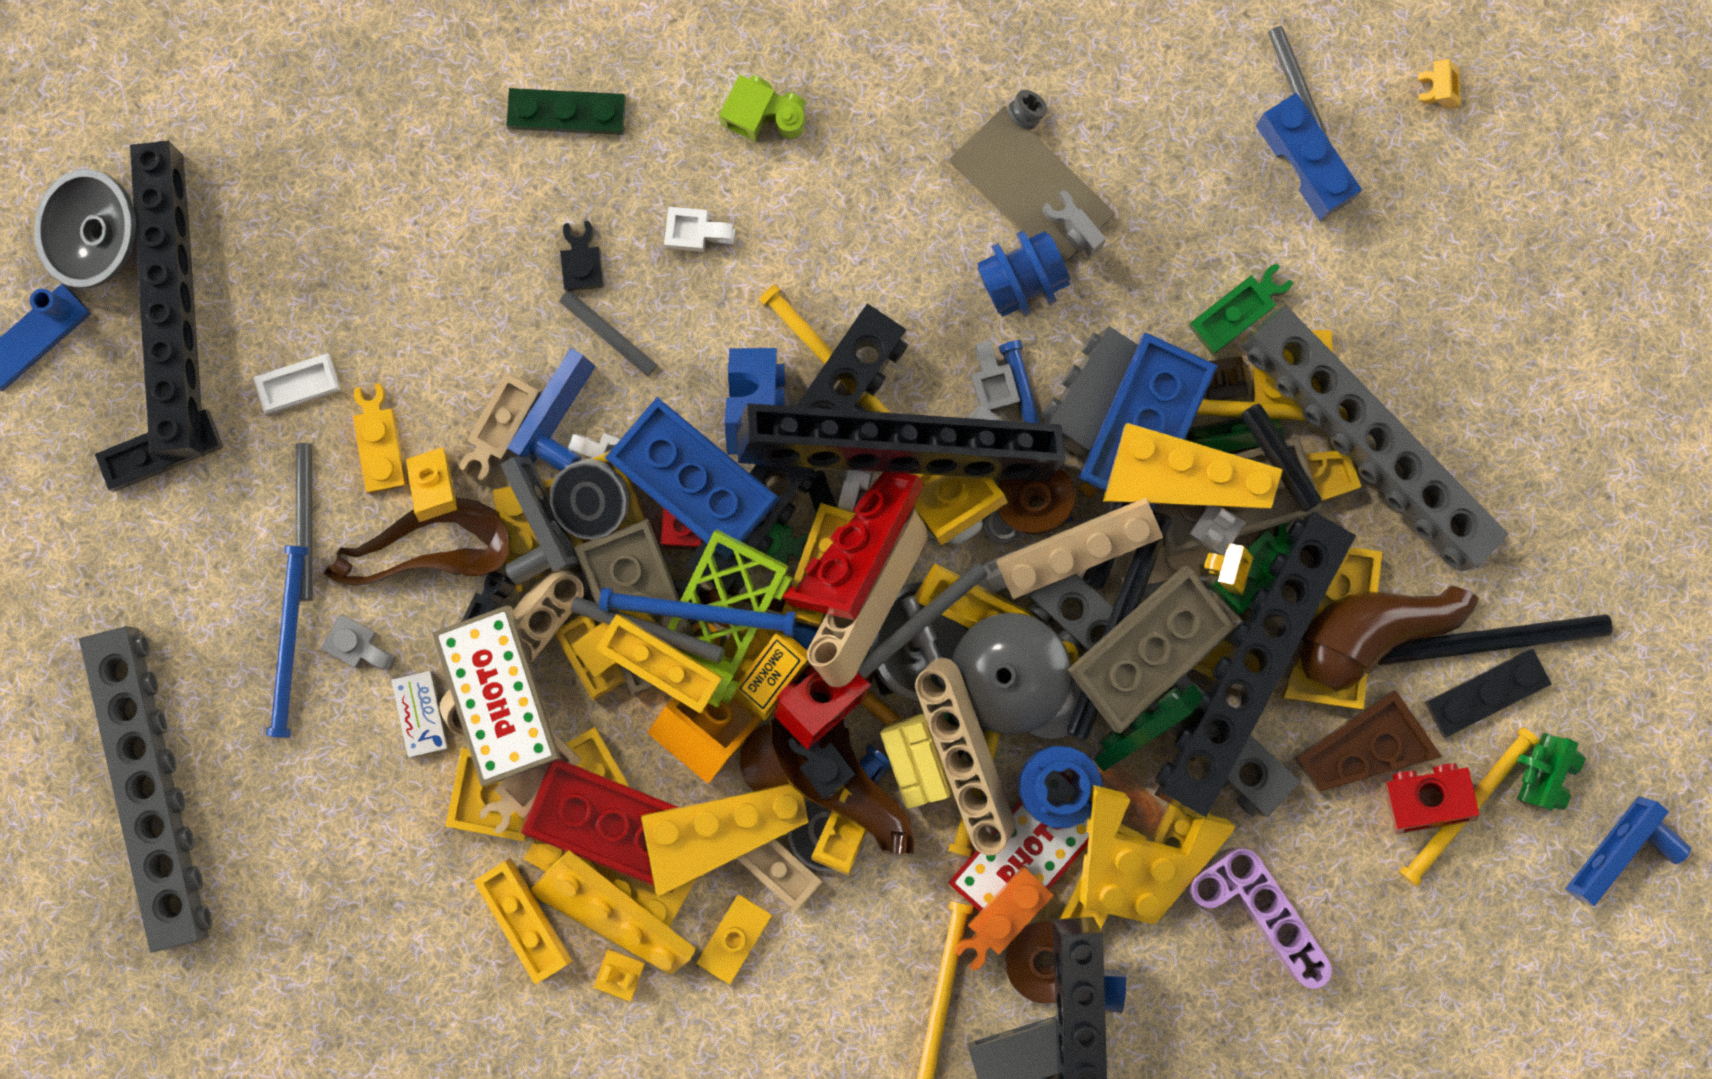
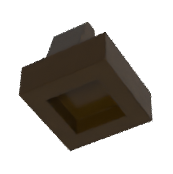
[1206,356,1249,400]

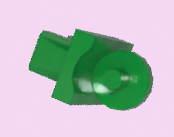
[1516,733,1586,810]

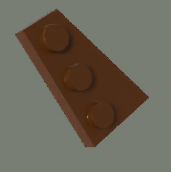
[1295,690,1442,791]

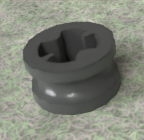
[1007,90,1047,129]

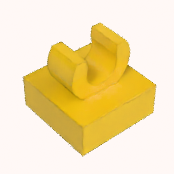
[1418,59,1461,108]
[1204,543,1253,595]
[593,948,646,1002]

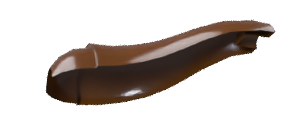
[324,497,510,586]
[1300,586,1479,692]
[770,696,914,856]

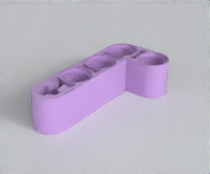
[1187,847,1332,989]

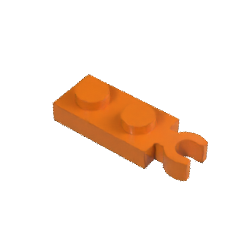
[954,866,1054,971]

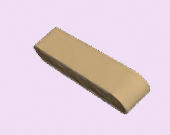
[807,507,929,687]
[439,568,584,736]
[915,658,1015,856]

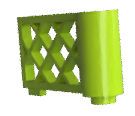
[667,529,792,708]

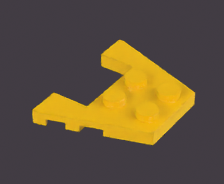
[1080,785,1235,925]

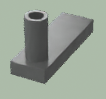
[500,457,580,585]

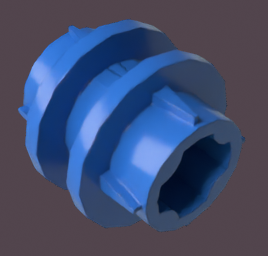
[977,231,1071,317]
[1018,746,1102,828]

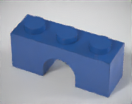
[1256,92,1362,221]
[725,348,785,455]

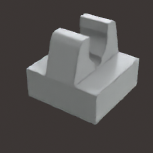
[1188,506,1246,556]

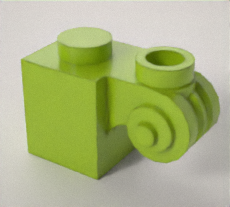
[719,74,807,142]

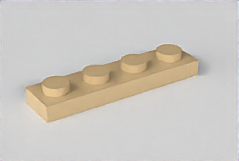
[996,497,1163,599]

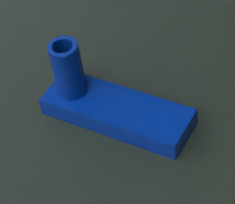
[0,283,92,391]
[507,348,596,472]
[1565,796,1691,906]

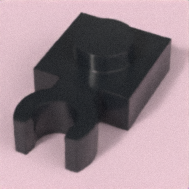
[560,221,604,291]
[461,571,516,622]
[788,738,858,801]

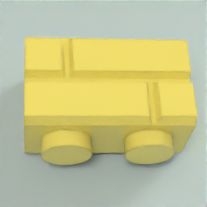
[880,713,953,809]

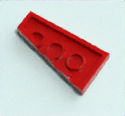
[782,472,924,620]

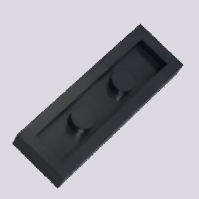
[95,409,223,492]
[1425,648,1552,738]

